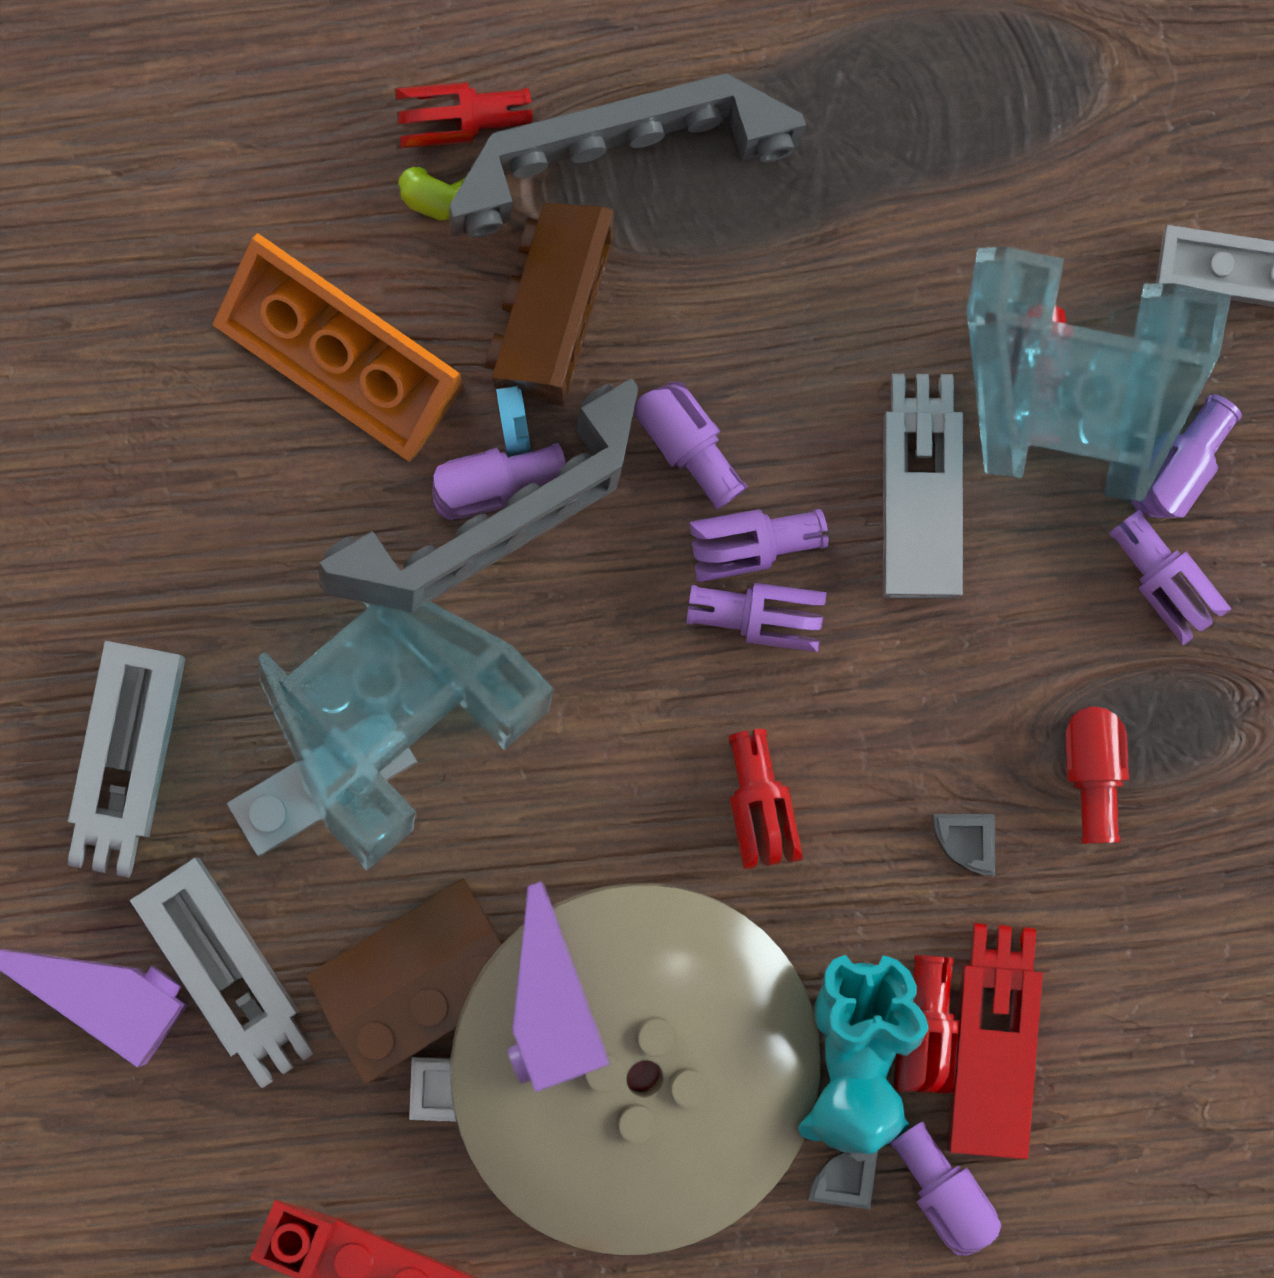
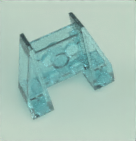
[967,247,1231,502]
[258,602,554,871]

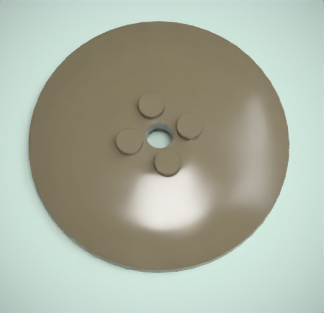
[450,883,821,1255]

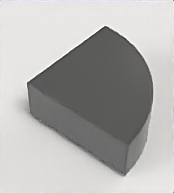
[931,814,995,876]
[807,1151,878,1209]

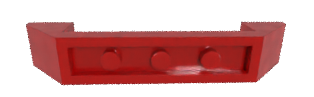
[250,1199,479,1278]

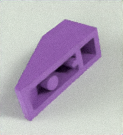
[507,882,611,1092]
[0,949,189,1067]

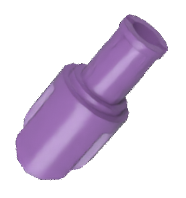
[634,381,748,510]
[1131,394,1242,518]
[432,443,566,520]
[690,509,829,582]
[1109,509,1232,646]
[686,583,827,653]
[890,1121,1001,1256]

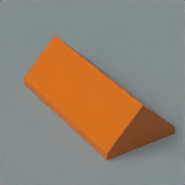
[212,233,464,462]

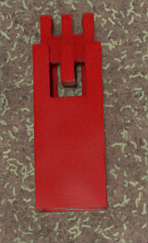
[947,923,1043,1159]

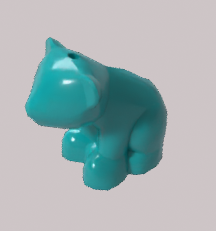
[798,955,929,1155]

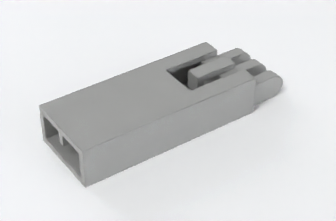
[883,374,963,599]
[68,641,186,878]
[130,858,315,1088]

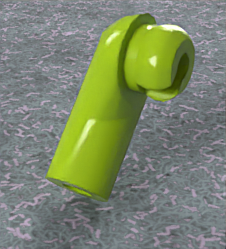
[398,167,466,221]

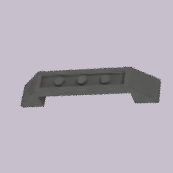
[449,73,806,238]
[319,378,638,612]

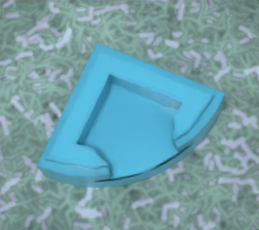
[496,386,531,457]

